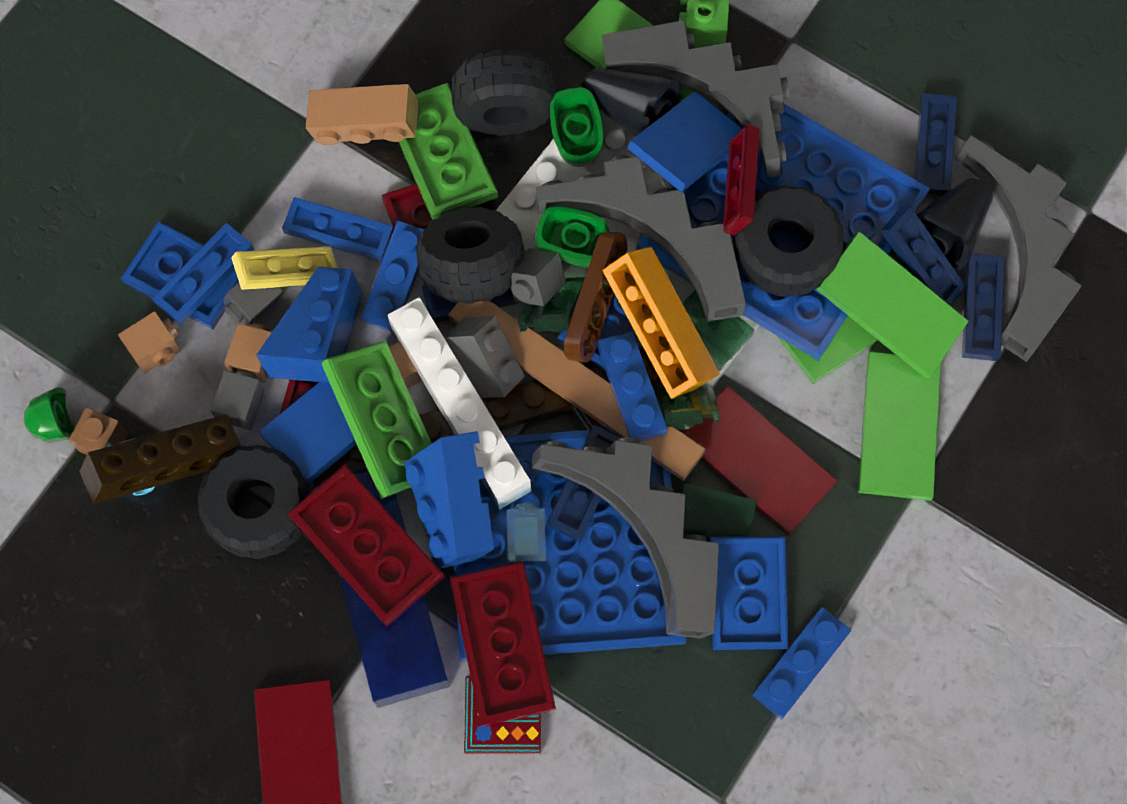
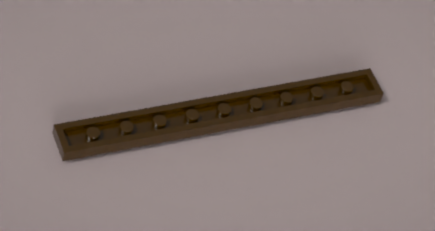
[312,347,660,488]

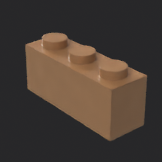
[306,84,419,146]

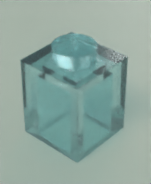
[507,503,546,562]

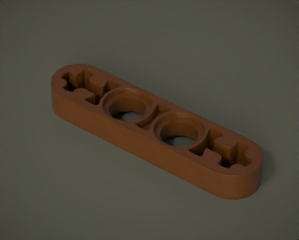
[564,231,628,362]

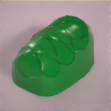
[550,87,603,167]
[536,206,610,268]
[23,387,75,443]

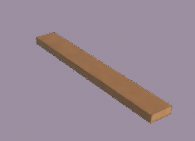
[448,300,705,481]

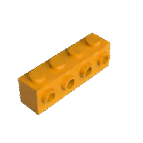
[602,247,720,399]

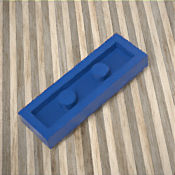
[282,197,394,262]
[360,221,424,332]
[152,223,254,325]
[597,331,667,441]
[752,607,852,720]

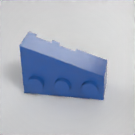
[256,267,363,383]
[404,431,494,569]

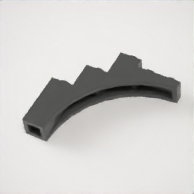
[602,21,790,178]
[957,135,1082,362]
[536,155,745,322]
[532,437,719,639]

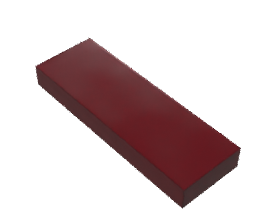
[723,124,759,236]

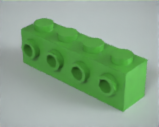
[679,0,729,48]

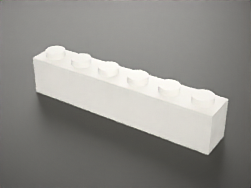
[387,298,531,510]

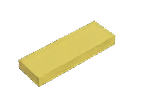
[232,246,338,290]

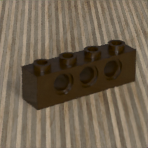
[79,414,241,504]

